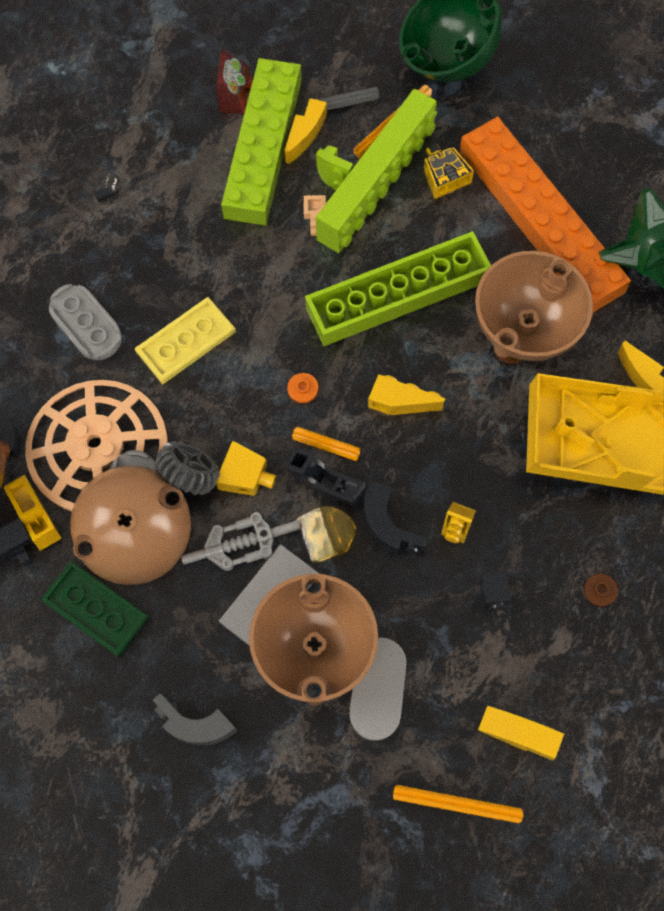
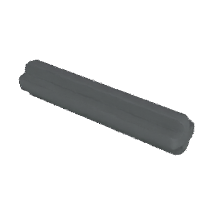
[317,87,379,110]

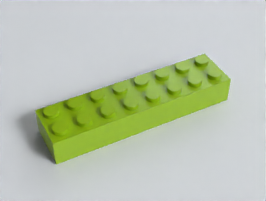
[221,58,302,226]
[316,89,437,253]
[305,231,491,347]

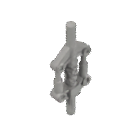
[181,512,300,571]

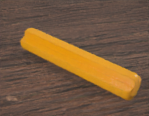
[292,427,360,461]

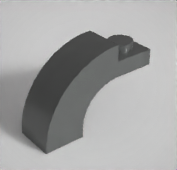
[153,693,237,745]

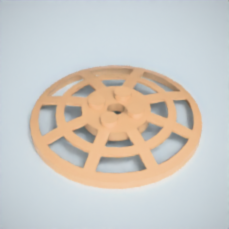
[25,380,168,512]

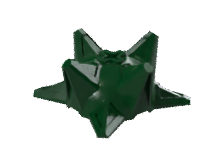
[599,188,664,288]

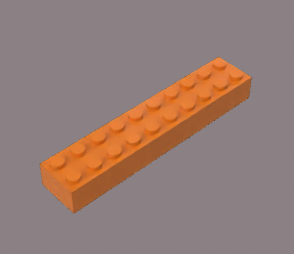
[460,117,631,312]

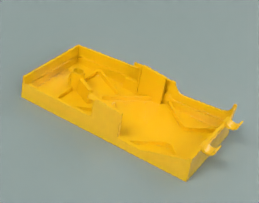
[526,373,664,495]

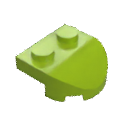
[316,146,353,191]

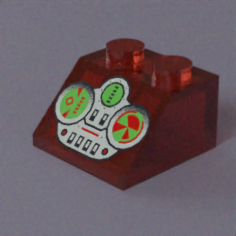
[216,50,253,114]

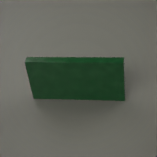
[40,560,150,658]

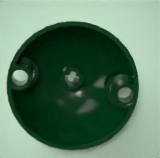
[399,0,503,83]

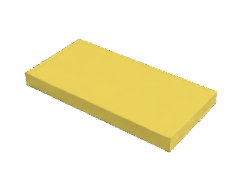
[134,297,236,385]

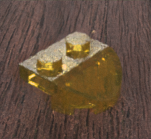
[297,506,356,563]

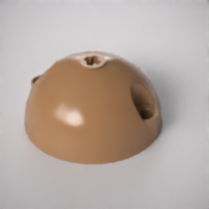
[475,251,593,361]
[70,465,191,585]
[249,574,378,706]

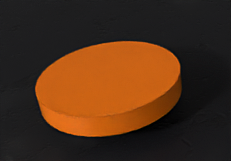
[287,373,318,403]

